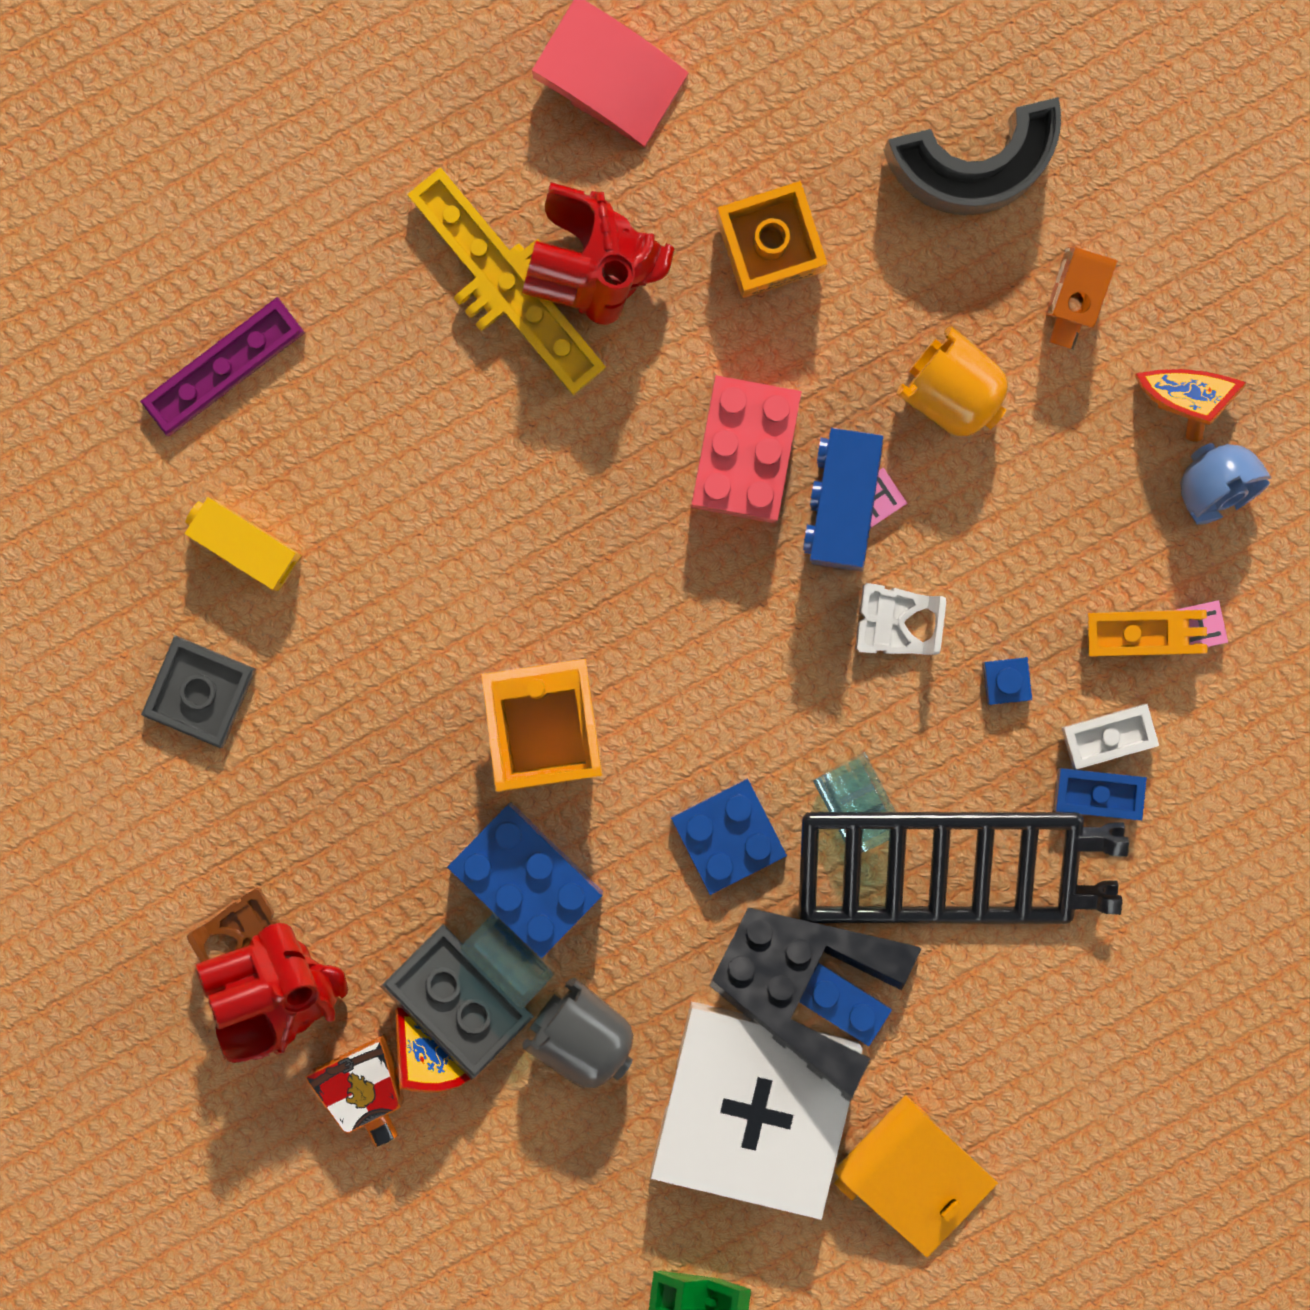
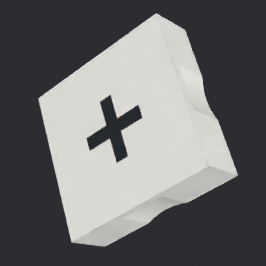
[651,1001,862,1220]

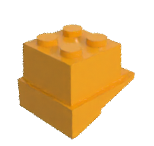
[481,659,603,791]

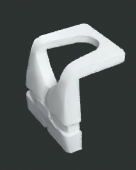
[855,583,946,655]

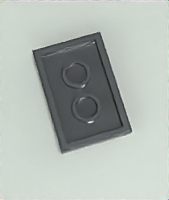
[380,924,534,1080]

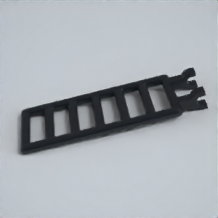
[798,812,1129,924]

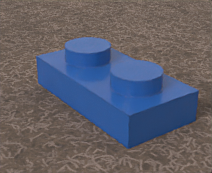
[1053,768,1147,821]
[799,962,892,1046]

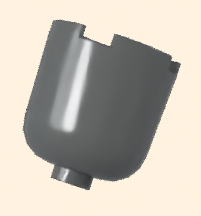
[522,977,633,1089]

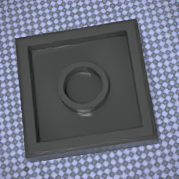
[141,635,256,748]

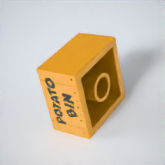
[716,181,828,299]

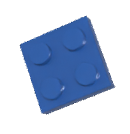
[671,778,787,895]

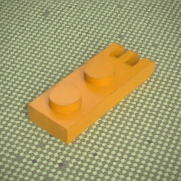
[1087,610,1208,656]

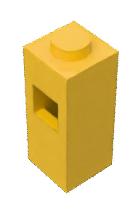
[184,497,302,591]

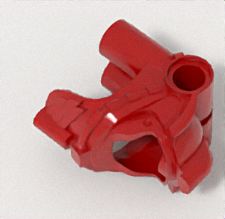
[522,182,675,325]
[195,923,348,1063]

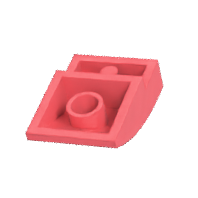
[532,0,689,148]

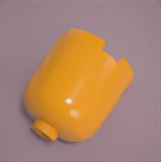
[896,326,1008,437]

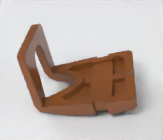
[187,888,280,962]

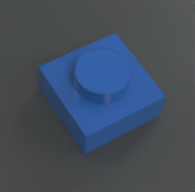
[983,657,1032,705]

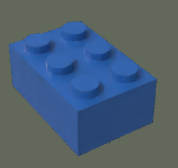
[803,428,884,572]
[447,802,603,959]

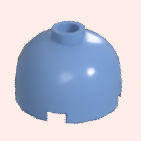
[1180,443,1271,525]

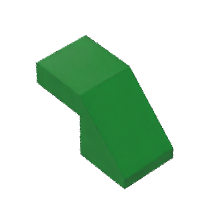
[648,1271,751,1310]

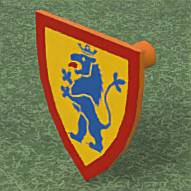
[1135,369,1246,442]
[395,1007,471,1093]

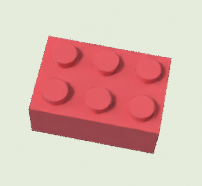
[691,375,802,523]

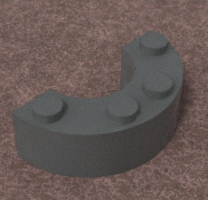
[883,97,1061,215]

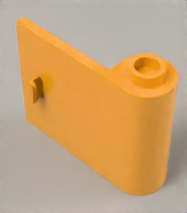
[834,1095,998,1258]

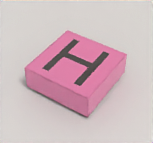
[870,467,907,527]
[1176,600,1228,647]

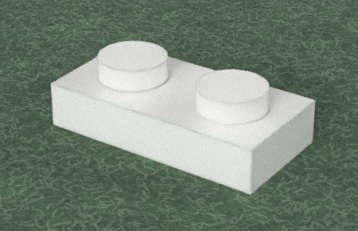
[1062,704,1159,770]

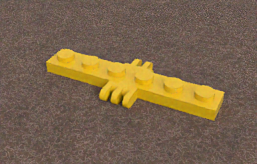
[407,167,607,396]

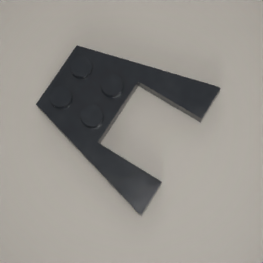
[710,908,922,1102]

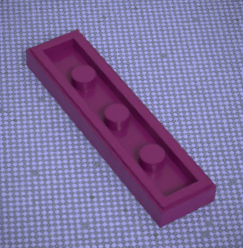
[140,297,305,437]

